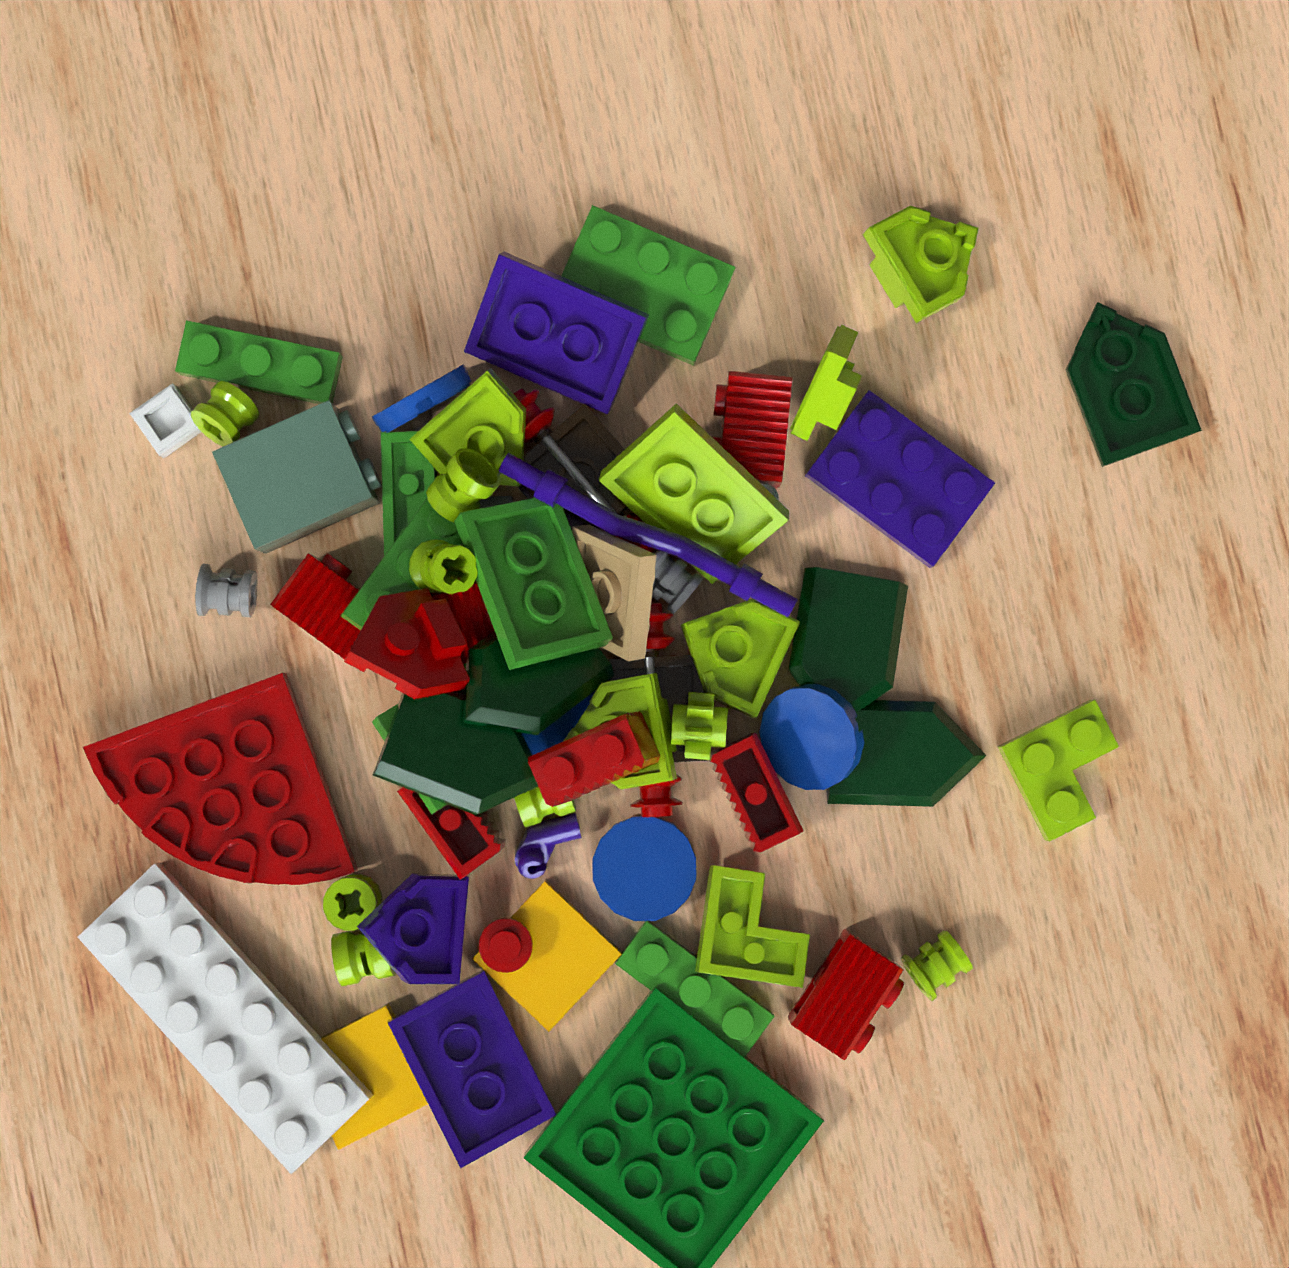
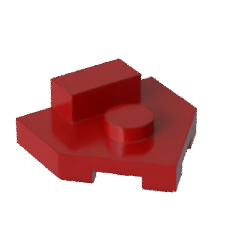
[344,588,470,699]

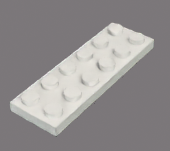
[78,863,373,1174]

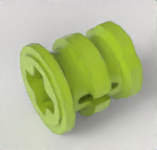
[409,539,478,594]
[901,930,973,1001]

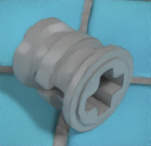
[652,550,703,614]
[195,564,258,618]

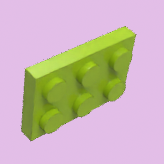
[599,403,789,584]

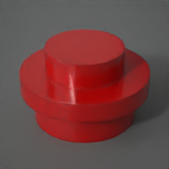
[479,918,533,973]

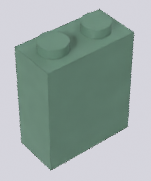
[212,400,382,554]

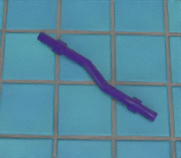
[499,453,798,618]

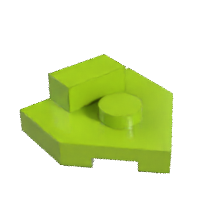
[863,205,979,324]
[790,324,862,441]
[409,368,526,486]
[681,599,800,718]
[564,673,677,790]

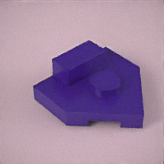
[357,873,469,984]

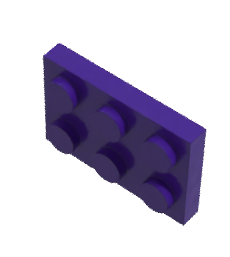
[464,251,649,414]
[805,390,995,568]
[387,970,556,1168]

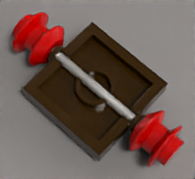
[513,388,657,553]
[607,603,708,817]

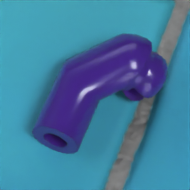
[515,813,582,879]

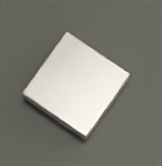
[129,383,201,458]

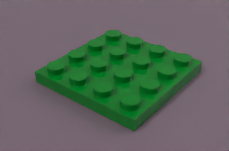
[523,986,824,1268]

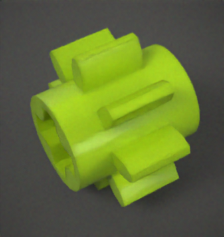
[671,692,728,760]

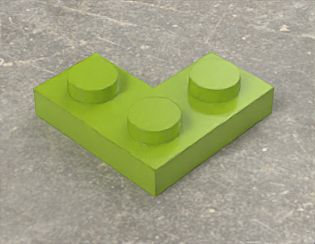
[997,700,1119,842]
[695,865,810,988]

